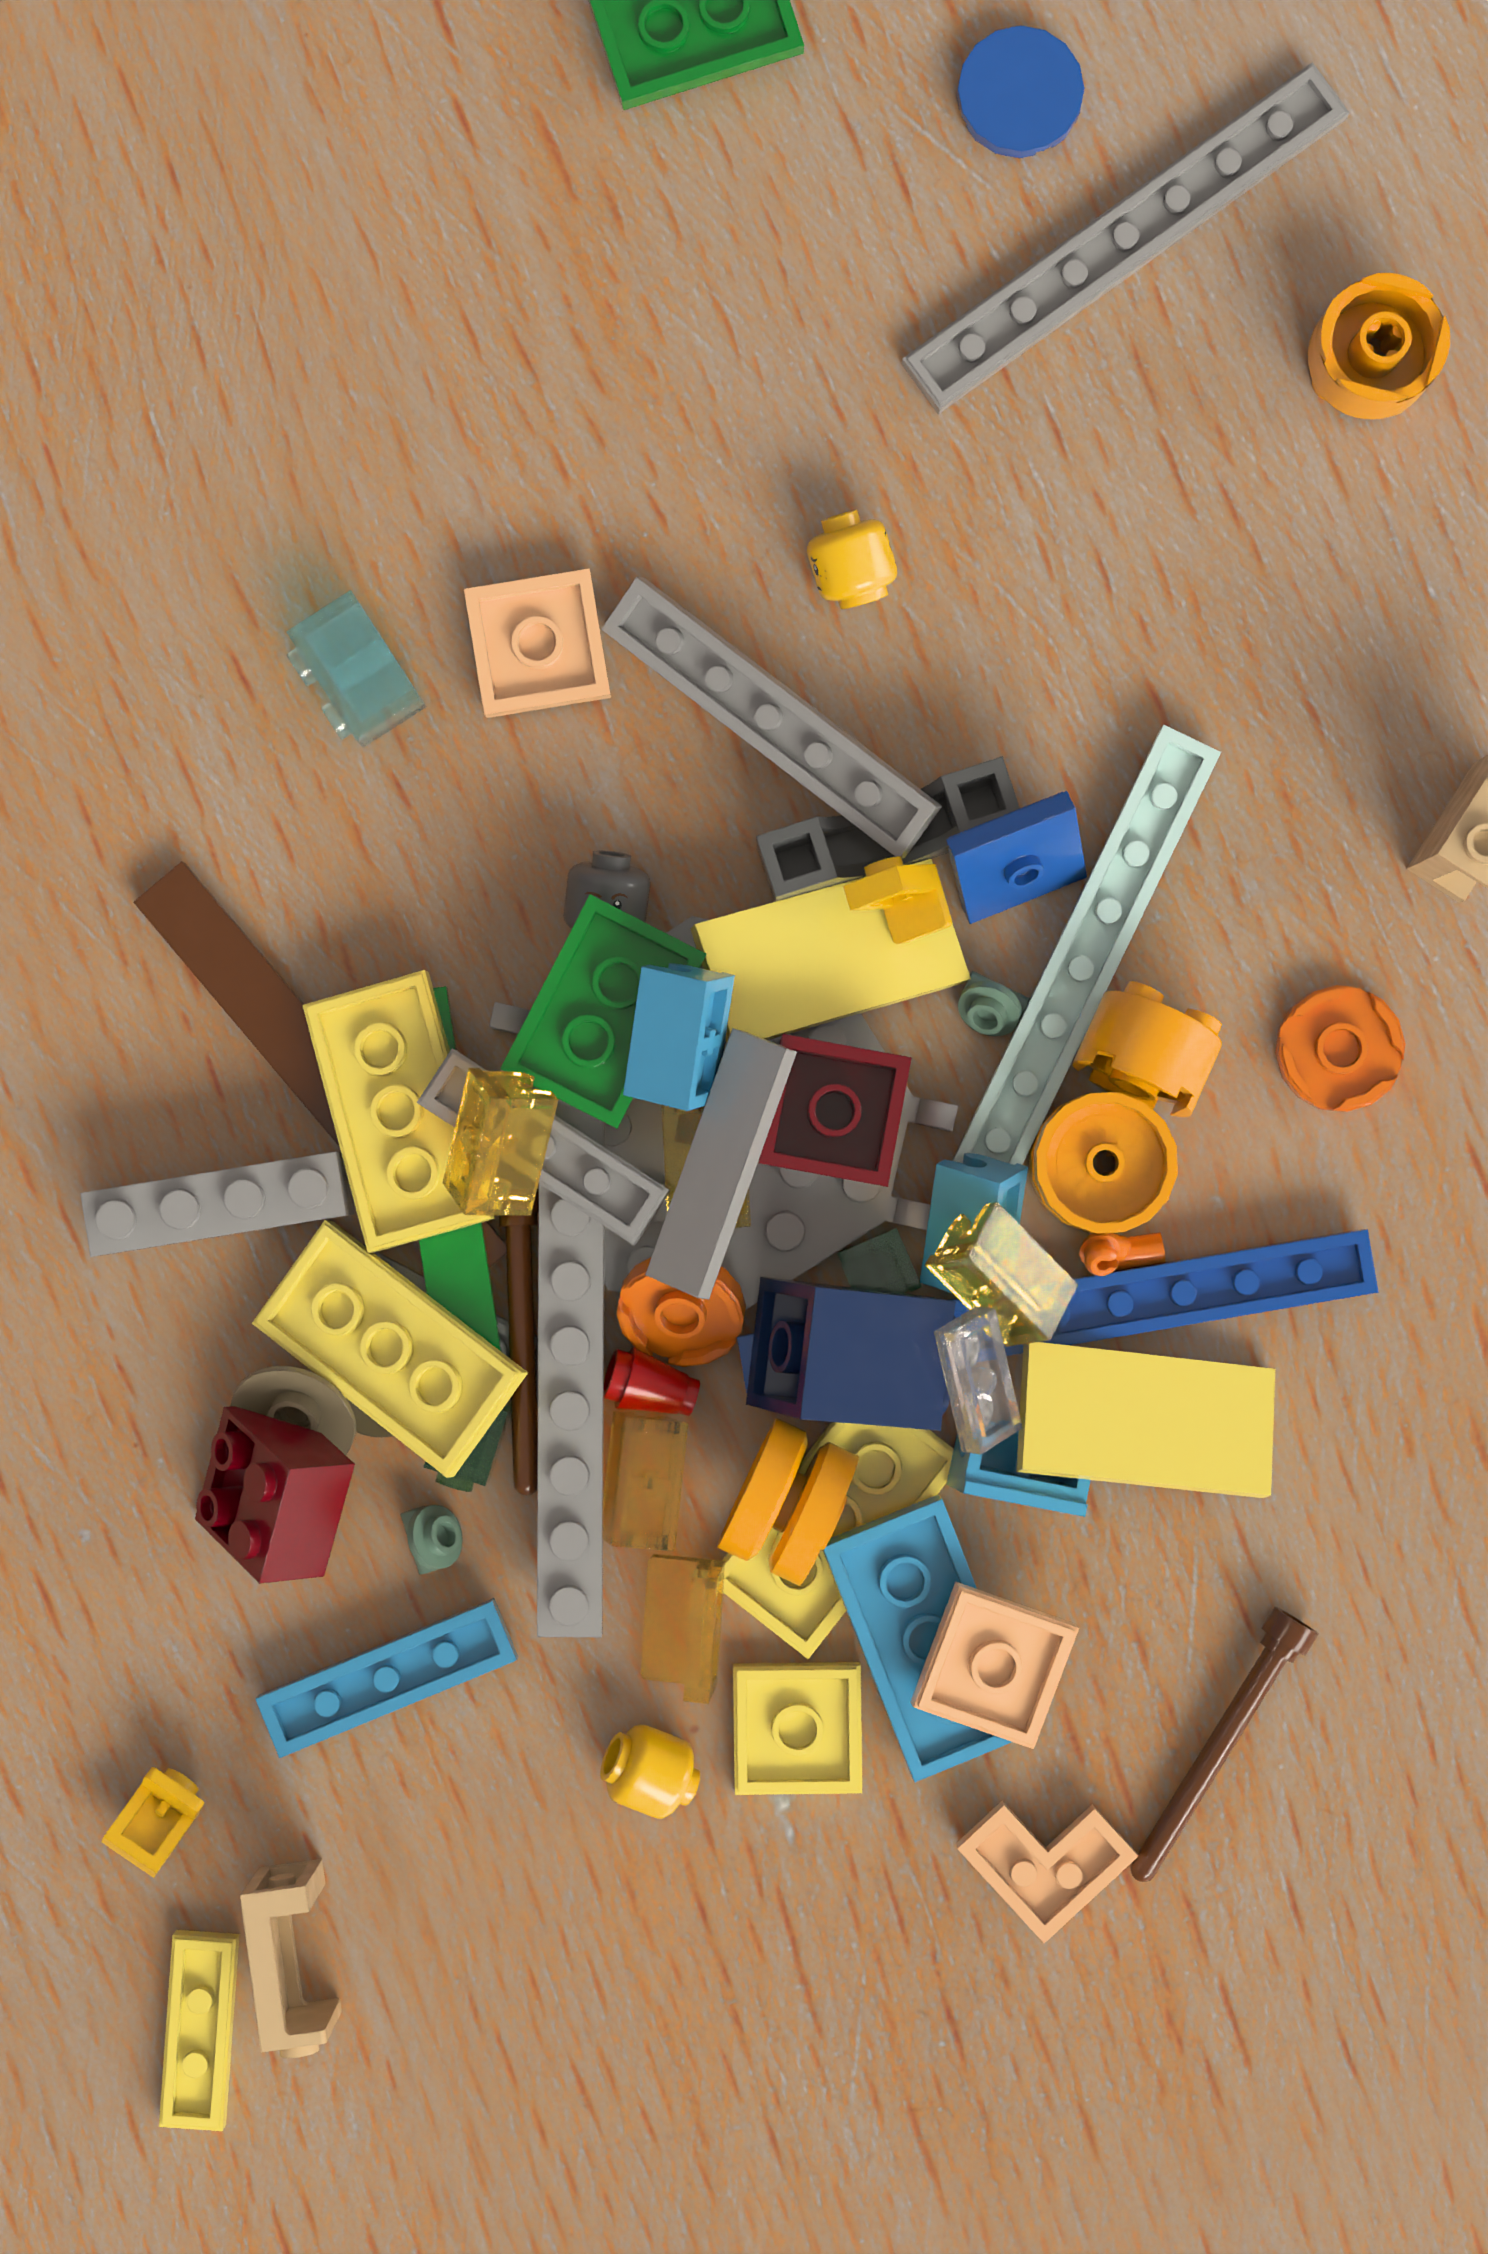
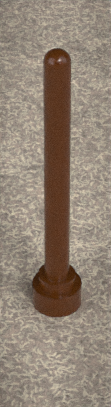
[491,1186,539,1496]
[1131,1606,1319,1882]

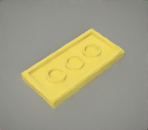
[690,859,971,1042]
[303,970,495,1253]
[252,1220,528,1478]
[1016,1341,1276,1498]
[708,1422,954,1659]

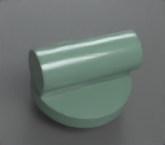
[958,971,1030,1036]
[400,1505,463,1575]

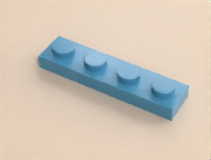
[255,1598,518,1758]

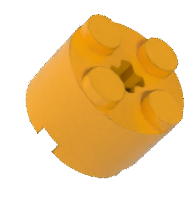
[1308,273,1450,420]
[1073,981,1222,1117]

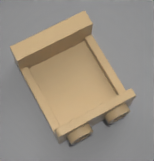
[1406,755,1488,903]
[240,1859,342,2058]

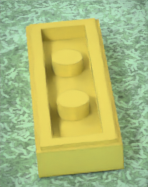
[159,1930,240,2131]

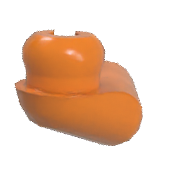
[1079,1232,1166,1276]

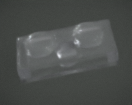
[934,1306,1022,1454]

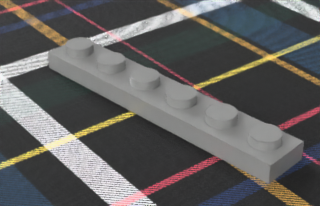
[601,577,942,858]

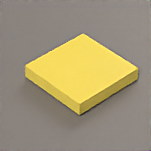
[733,1662,862,1795]

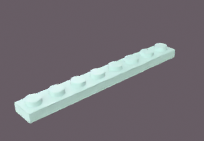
[952,725,1221,1165]

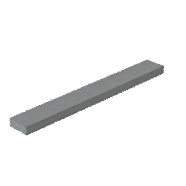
[901,62,1350,415]

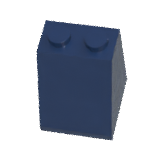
[746,1277,958,1431]

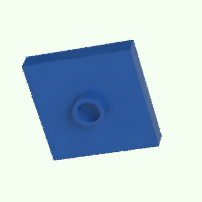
[946,791,1087,924]

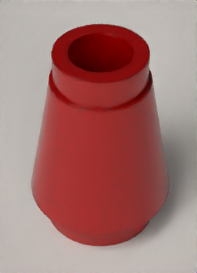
[604,1347,700,1416]

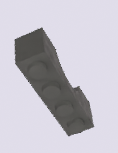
[756,756,1020,902]

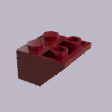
[195,1406,355,1584]

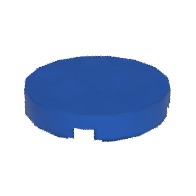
[956,25,1085,158]

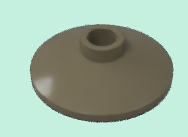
[230,1366,356,1455]

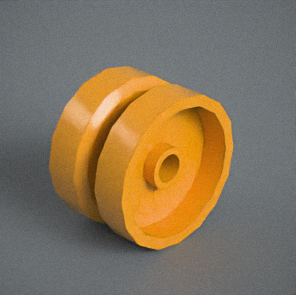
[1028,1092,1178,1233]
[717,1417,859,1586]

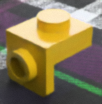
[843,856,952,944]
[101,1767,204,1878]

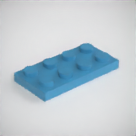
[823,1494,1012,1782]

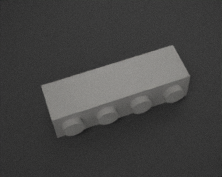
[80,1152,355,1257]

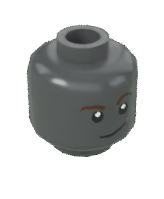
[563,850,650,929]

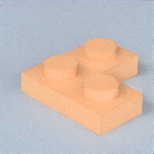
[956,1801,1138,1943]

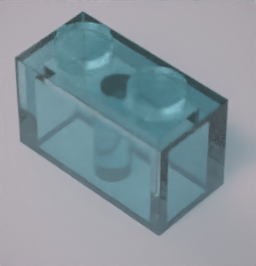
[286,590,427,748]

